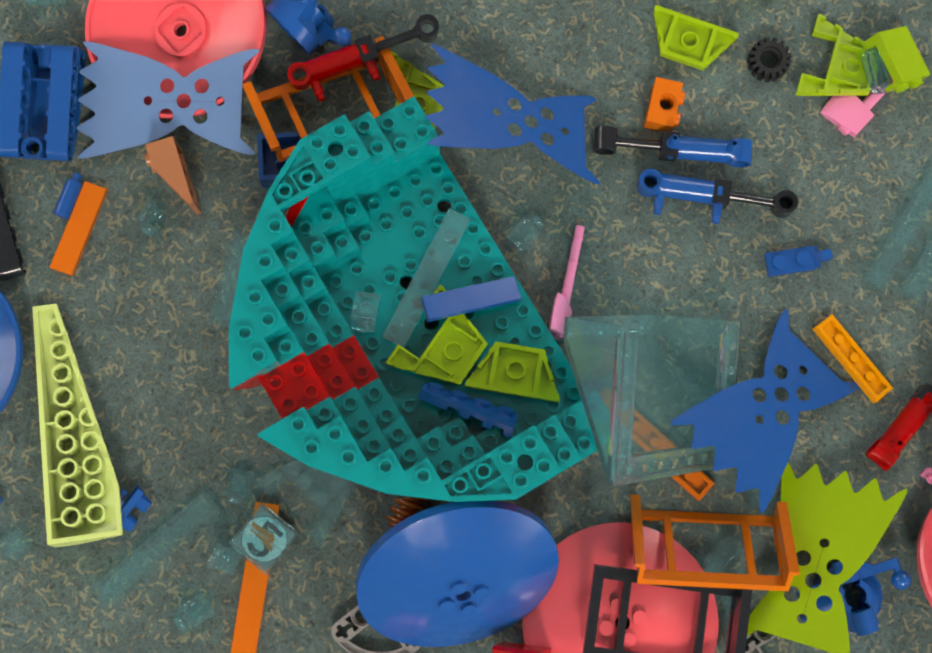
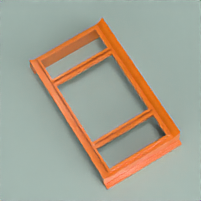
[242,36,414,162]
[630,494,800,592]

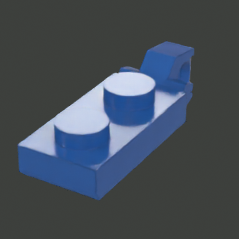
[764,246,833,277]

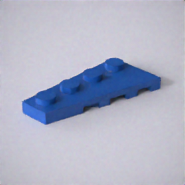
[418,382,518,438]

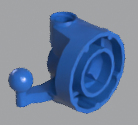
[265,0,352,56]
[796,557,912,636]

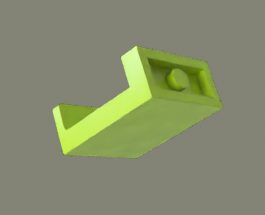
[862,26,931,93]

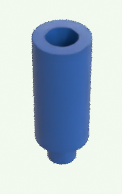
[53,172,83,220]

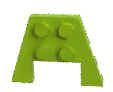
[795,14,880,96]
[391,51,444,129]
[385,285,488,386]

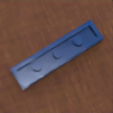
[421,276,522,322]

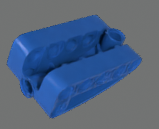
[0,41,86,162]

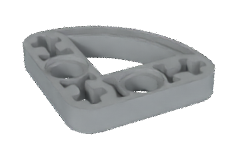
[331,605,421,653]

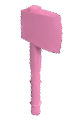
[820,49,920,137]
[549,225,585,340]

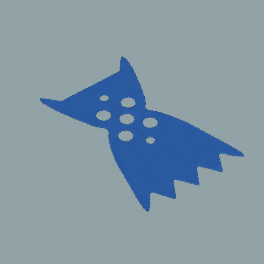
[425,44,601,185]
[671,309,860,513]

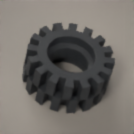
[747,37,792,83]

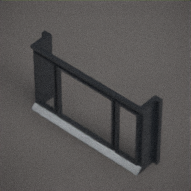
[582,564,753,653]

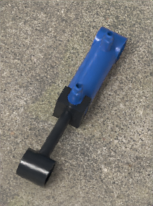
[593,126,753,168]
[636,169,799,224]

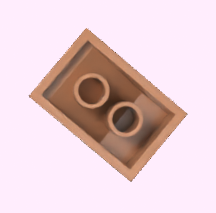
[144,136,201,215]

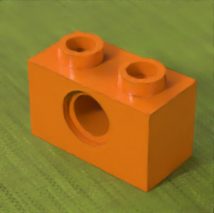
[643,77,686,132]

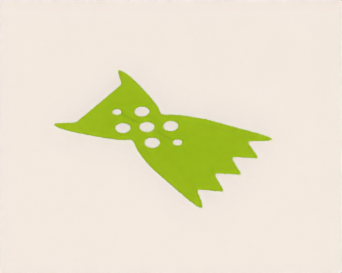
[747,462,907,653]

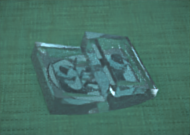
[229,503,299,575]

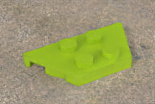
[653,5,739,71]
[465,341,560,403]

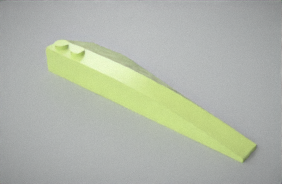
[32,304,123,548]

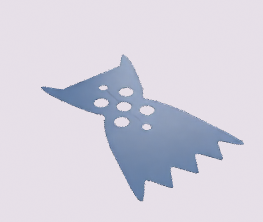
[77,41,260,159]

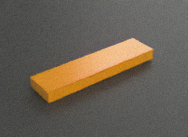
[812,314,893,404]

